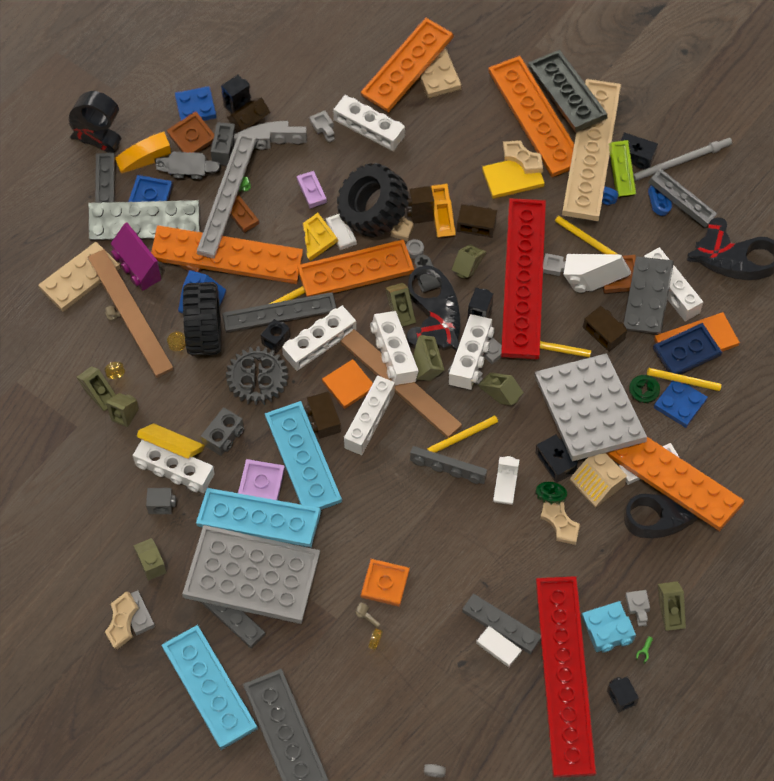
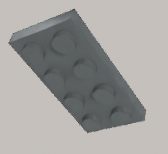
[624,256,674,334]

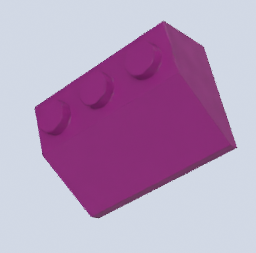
[111,222,161,291]

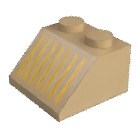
[570,453,627,508]

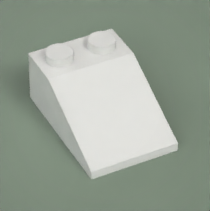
[564,254,631,293]

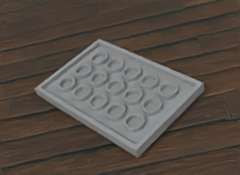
[535,353,647,461]
[183,525,320,624]

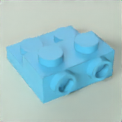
[581,601,636,652]

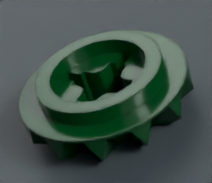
[629,375,660,403]
[535,482,567,505]

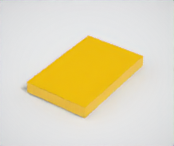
[482,160,545,199]
[137,423,205,459]

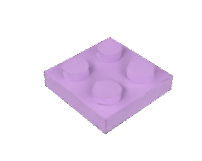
[238,459,285,500]

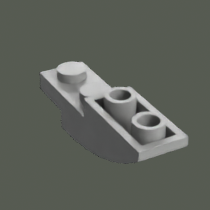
[234,121,307,150]

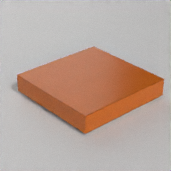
[322,359,373,409]
[361,559,410,607]

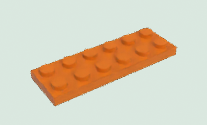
[360,18,454,112]
[297,239,415,297]

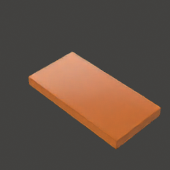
[654,312,740,351]

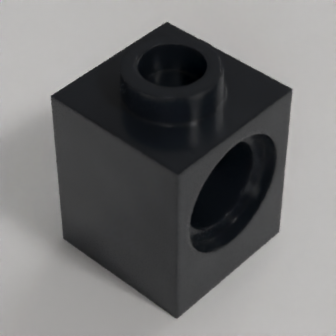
[261,319,290,354]
[607,676,639,713]

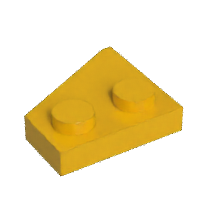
[303,213,339,261]

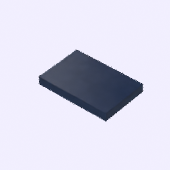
[653,323,722,375]

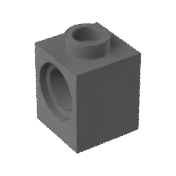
[146,488,176,514]

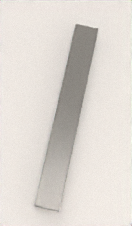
[197,133,256,259]

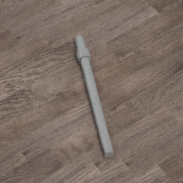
[633,138,732,181]

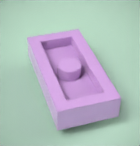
[297,171,327,208]

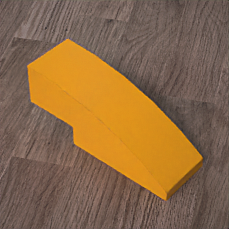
[115,132,171,174]
[431,184,456,238]

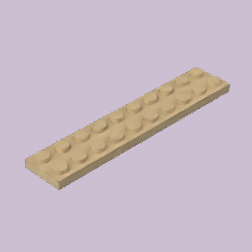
[562,79,621,221]

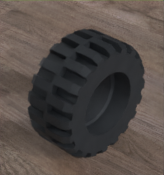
[337,163,409,237]
[183,282,221,356]

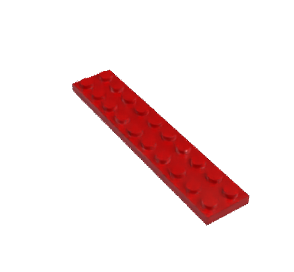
[501,198,546,359]
[536,576,596,778]

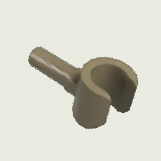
[105,306,120,321]
[356,603,380,627]

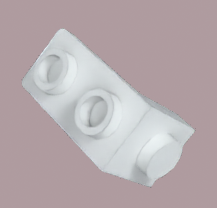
[493,456,519,505]

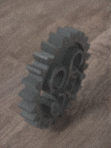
[226,346,288,405]

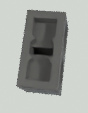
[211,122,236,166]
[201,407,244,456]

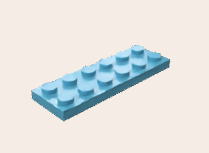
[265,401,342,510]
[196,488,321,547]
[162,625,258,750]

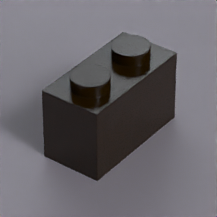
[227,97,271,132]
[406,186,434,224]
[457,204,497,238]
[583,305,627,352]
[305,391,341,439]

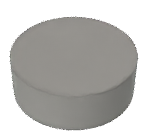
[406,239,424,258]
[424,764,446,778]

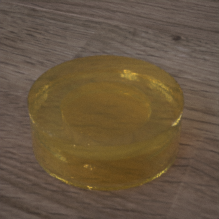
[167,332,186,351]
[105,362,125,379]
[368,628,383,650]

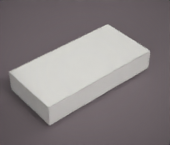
[326,214,357,250]
[476,626,522,667]

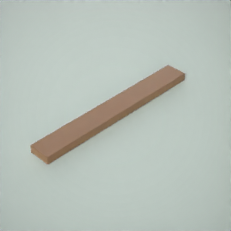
[88,249,173,378]
[340,329,462,438]

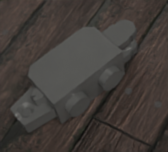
[156,152,221,179]

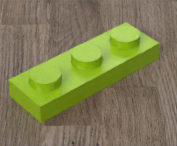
[609,140,636,197]

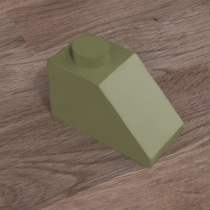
[452,244,486,278]
[385,283,416,327]
[413,335,445,381]
[76,366,116,411]
[478,372,524,405]
[106,393,139,427]
[133,538,167,581]
[658,581,686,631]

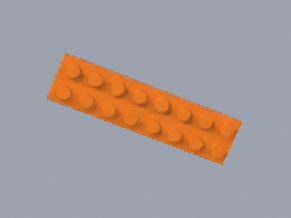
[488,56,574,177]
[151,225,303,284]
[606,437,744,531]

